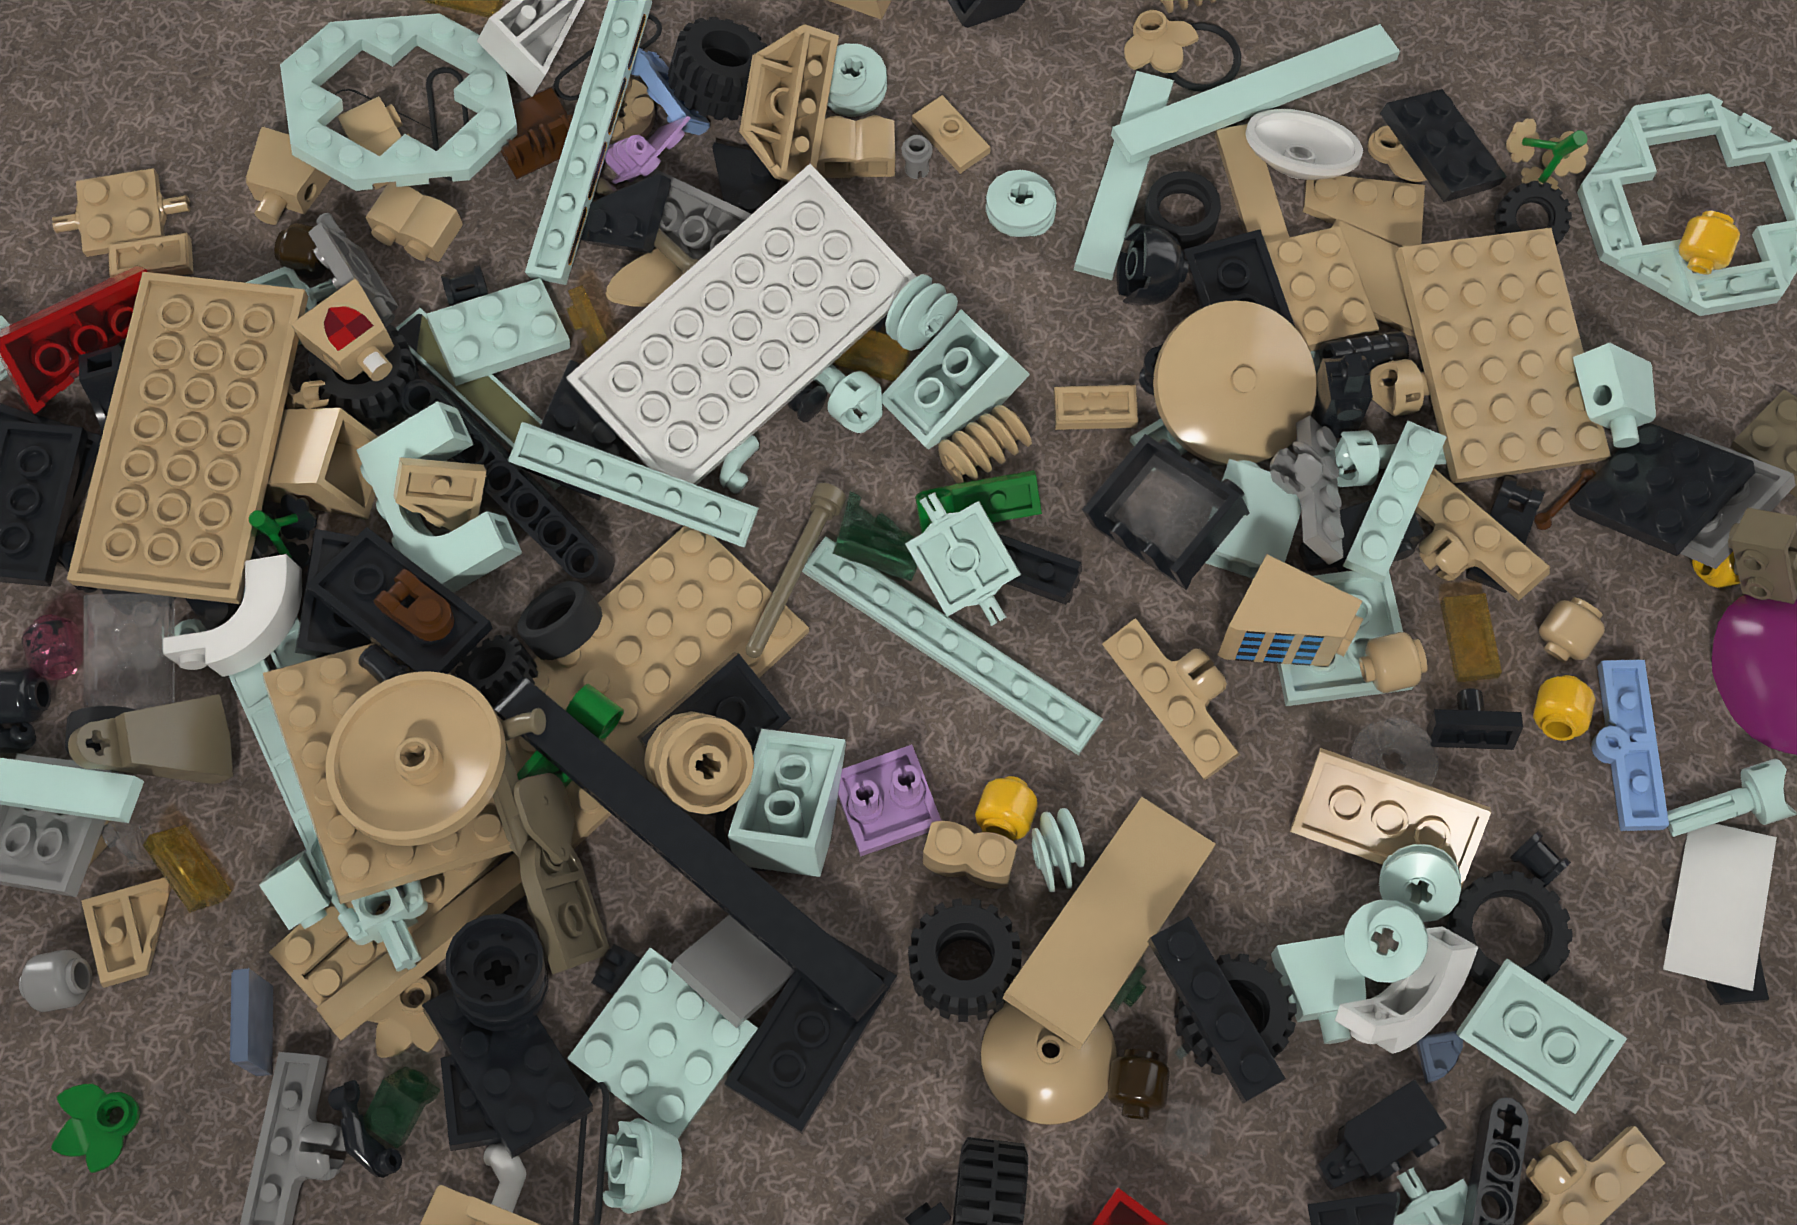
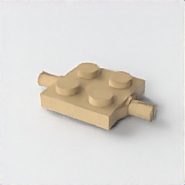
[52,168,190,257]

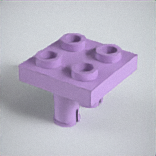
[838,744,941,857]

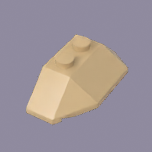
[739,24,839,182]

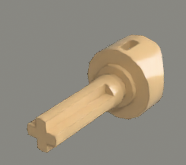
[1370,359,1430,417]

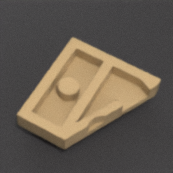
[393,457,486,531]
[81,876,171,988]

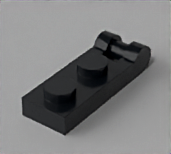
[1466,475,1545,593]

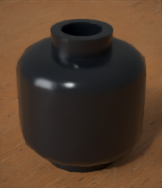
[0,667,51,724]

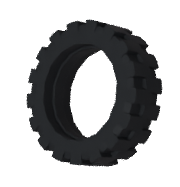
[1446,871,1573,987]

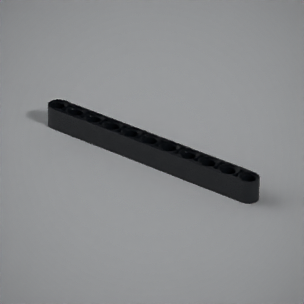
[493,676,887,1022]

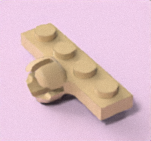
[1415,468,1550,601]
[1102,618,1240,780]
[1521,1126,1665,1225]

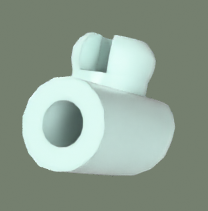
[719,435,759,494]

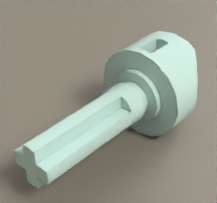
[814,364,882,433]
[1335,430,1446,487]
[1667,758,1797,837]

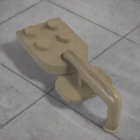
[493,708,610,974]

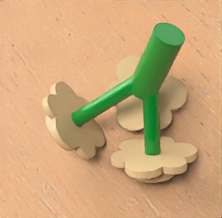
[1506,118,1588,190]

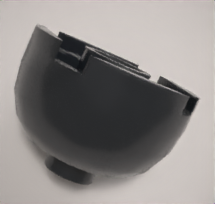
[1116,223,1188,306]

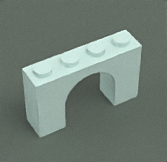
[356,401,522,593]

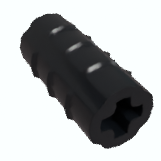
[1319,331,1409,373]

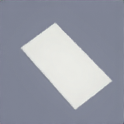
[1663,824,1777,991]

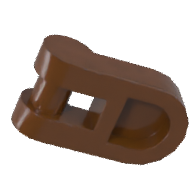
[373,569,454,641]

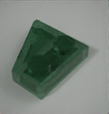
[832,491,917,581]

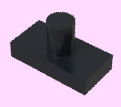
[1426,688,1524,750]

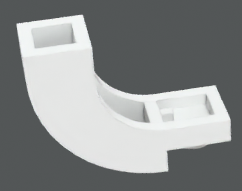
[163,554,302,677]
[1335,926,1478,1054]

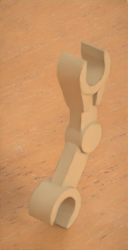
[285,380,329,409]

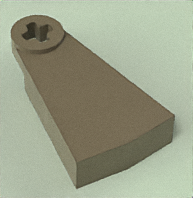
[68,694,233,784]

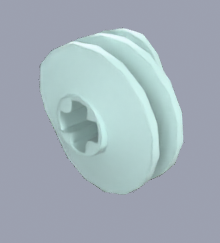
[827,43,887,117]
[986,170,1057,237]
[885,274,958,351]
[1032,808,1085,892]
[1379,844,1461,922]
[1344,899,1428,983]

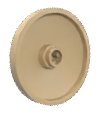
[1153,301,1317,466]
[325,671,506,846]

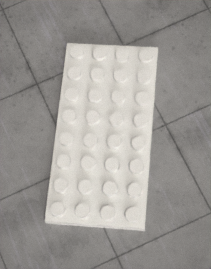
[566,164,917,485]

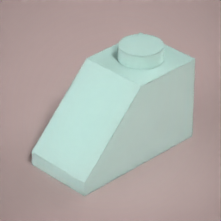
[259,849,331,930]

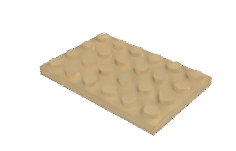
[1395,228,1611,484]
[263,643,513,904]

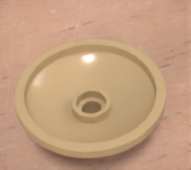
[981,1002,1117,1125]

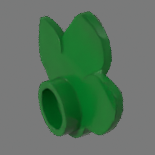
[51,1084,140,1173]

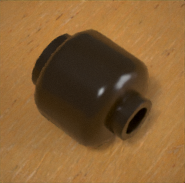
[274,223,330,279]
[1108,1049,1170,1120]

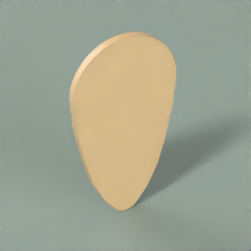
[606,248,682,307]

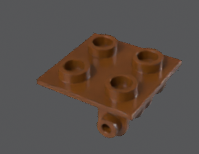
[500,87,573,179]

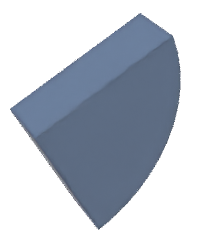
[1416,1031,1463,1084]

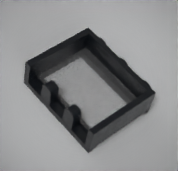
[1082,434,1250,590]

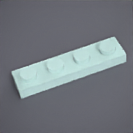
[1343,421,1447,583]

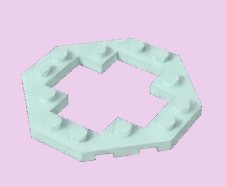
[280,13,517,191]
[1577,93,1797,316]

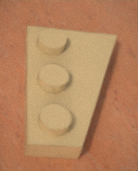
[1303,176,1425,247]

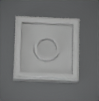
[670,915,795,1028]

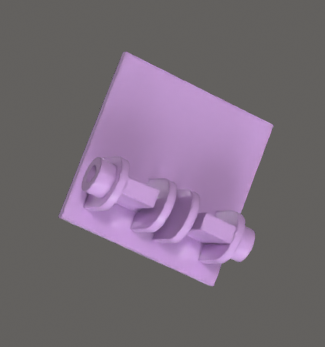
[605,116,691,184]

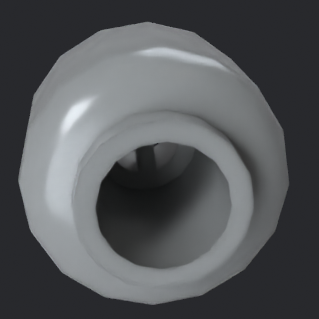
[19,950,93,1012]

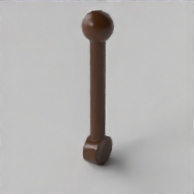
[1534,468,1596,530]

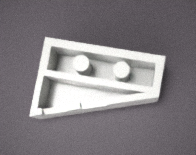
[477,0,585,97]

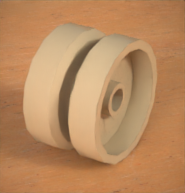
[644,711,754,815]

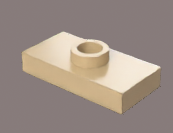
[912,95,990,174]
[108,233,194,278]
[1054,385,1138,430]

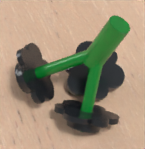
[249,494,317,569]

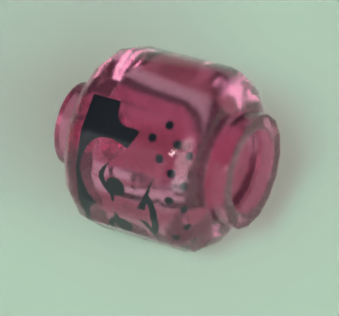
[21,614,86,680]

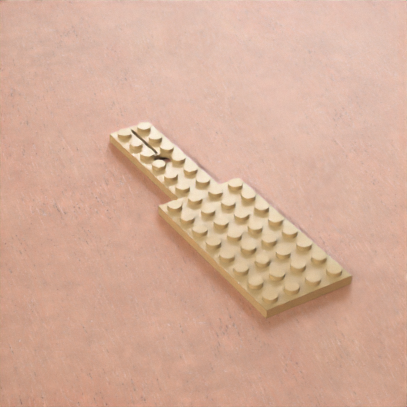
[269,526,809,1007]

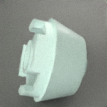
[603,1118,682,1214]

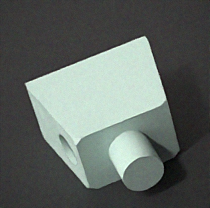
[1573,343,1656,448]
[1271,935,1366,1044]

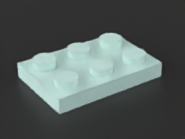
[427,278,570,386]
[1456,958,1627,1114]

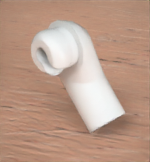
[484,1143,526,1213]

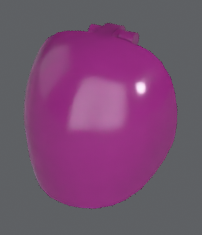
[1712,594,1797,755]

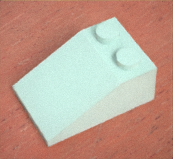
[882,309,1030,450]
[728,729,846,877]

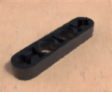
[1462,1097,1529,1225]

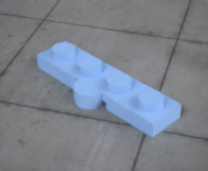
[1591,660,1669,831]

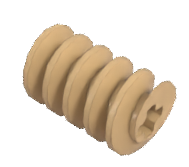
[938,405,1032,484]

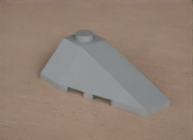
[645,169,752,260]

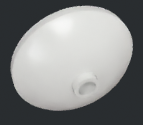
[1245,109,1363,180]

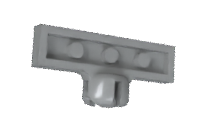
[1270,415,1344,565]
[240,1052,346,1225]

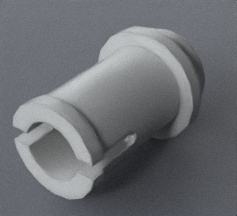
[901,135,933,179]

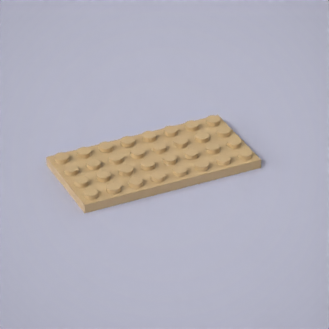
[67,272,308,604]

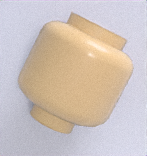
[1539,597,1605,663]
[1359,632,1427,693]

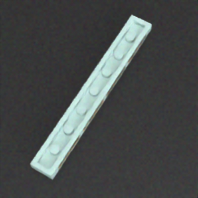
[525,0,652,285]

